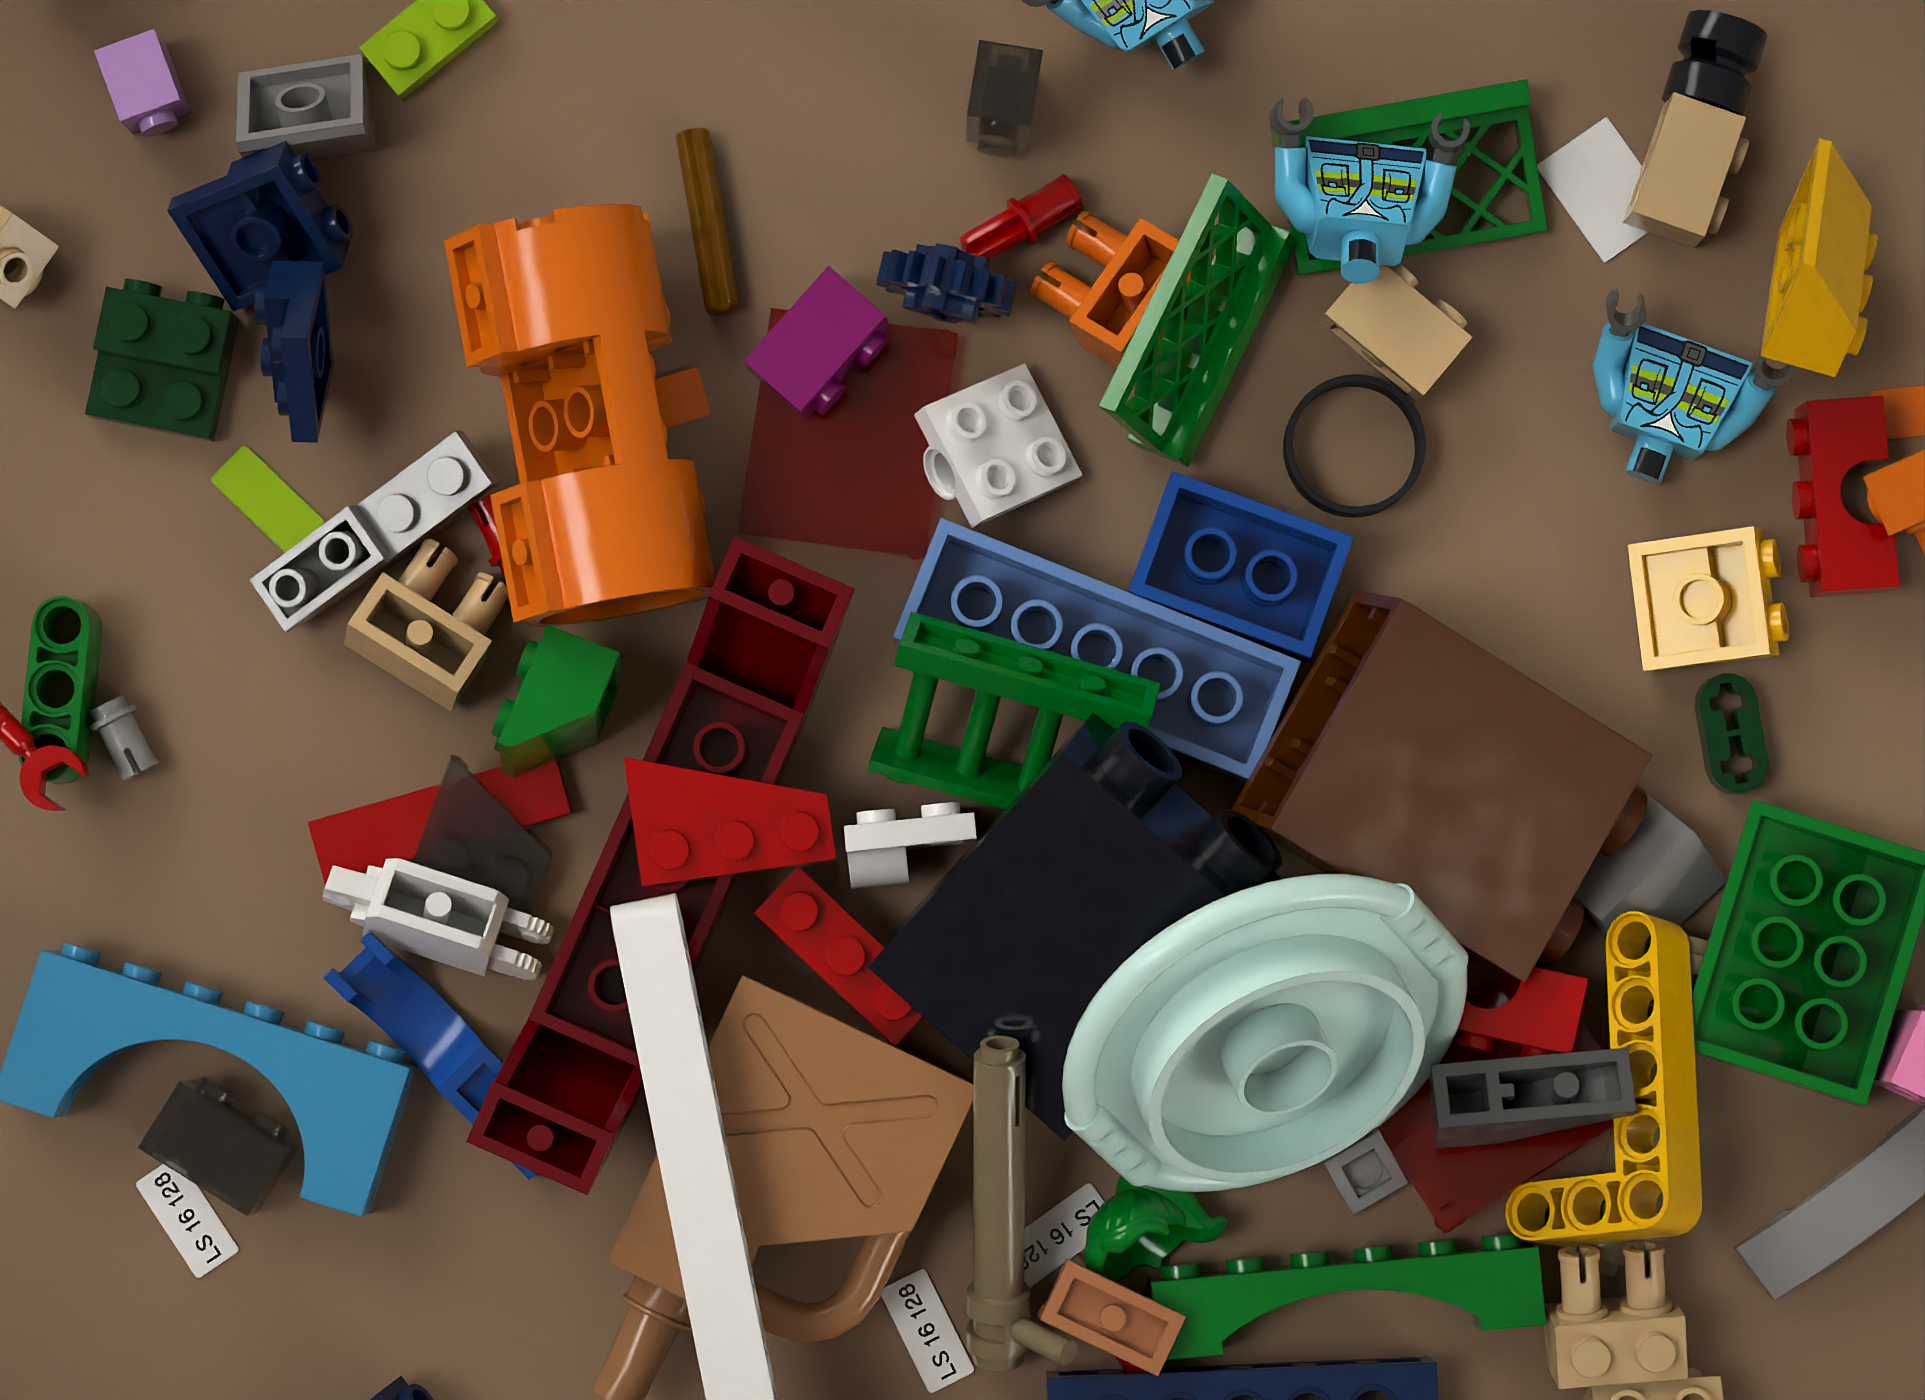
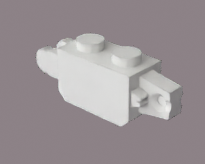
[322,858,554,981]

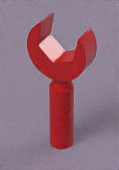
[0,702,89,811]

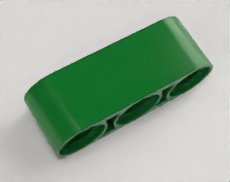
[19,596,103,784]

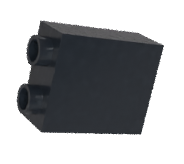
[867,713,1282,1141]

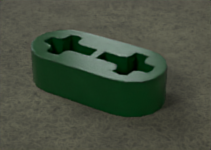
[1695,673,1768,794]

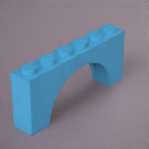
[0,942,418,1217]

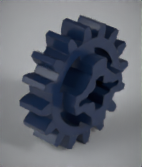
[876,243,1017,324]

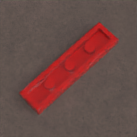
[307,759,573,884]

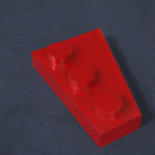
[624,757,836,887]

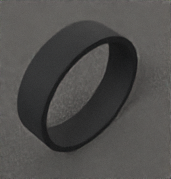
[1283,374,1426,518]

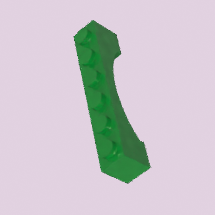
[1148,1233,1546,1360]

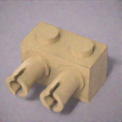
[343,538,509,712]
[1544,1240,1688,1389]

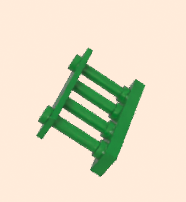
[867,611,1161,810]

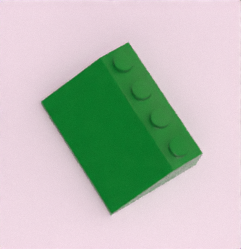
[1692,799,1925,1106]

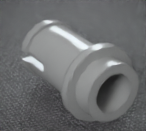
[88,695,159,781]

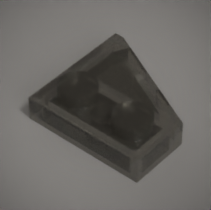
[411,754,552,915]

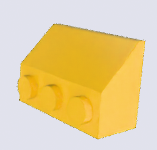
[1760,138,1878,377]

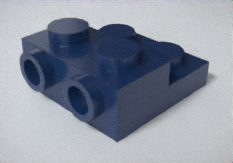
[167,141,353,312]
[255,261,334,443]

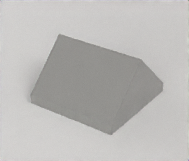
[236,53,378,161]
[1573,793,1727,954]

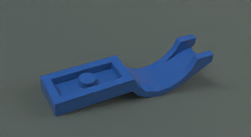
[323,930,536,1180]

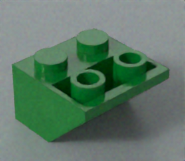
[492,625,621,778]

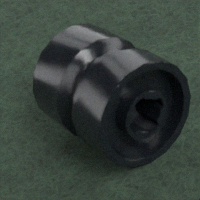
[1662,10,1767,116]

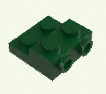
[85,278,240,442]

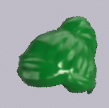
[1081,1175,1228,1281]

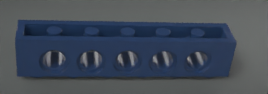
[1046,1356,1438,1400]

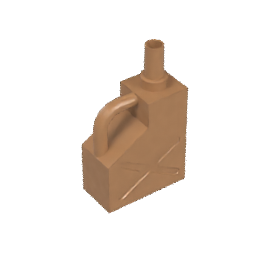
[592,975,974,1400]

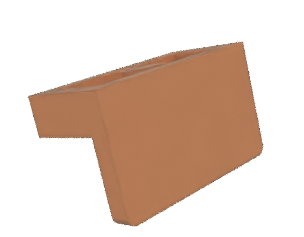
[1037,1259,1186,1376]

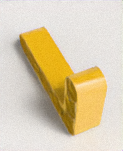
[1505,911,1702,1247]

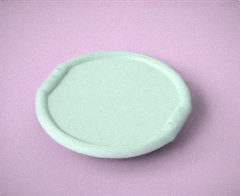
[1062,874,1468,1192]

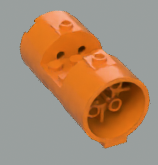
[444,204,716,627]

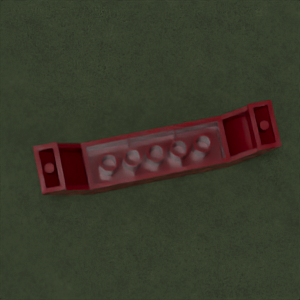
[466,536,855,1195]

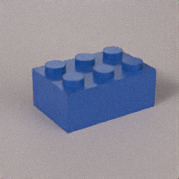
[1127,471,1354,663]

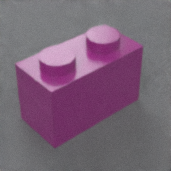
[743,266,889,420]

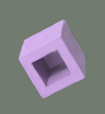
[94,29,191,136]

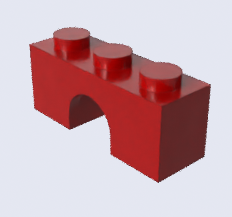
[1786,395,1900,597]
[754,866,923,1047]
[1455,967,1591,1057]

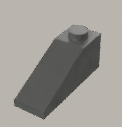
[1428,1048,1637,1149]

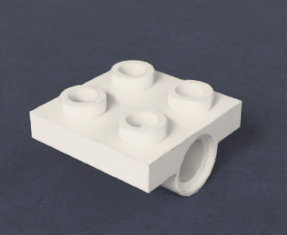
[914,363,1083,528]
[844,802,977,889]

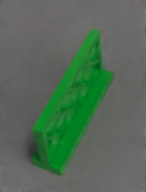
[1270,79,1548,275]
[1099,173,1298,467]

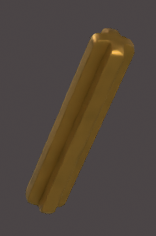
[676,128,739,315]

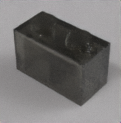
[966,40,1043,157]
[138,1076,299,1216]

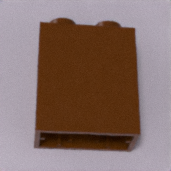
[1231,590,1653,982]

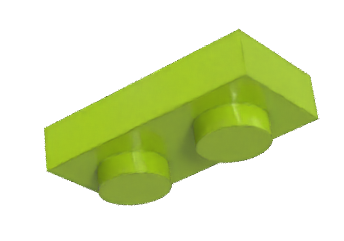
[359,0,499,100]

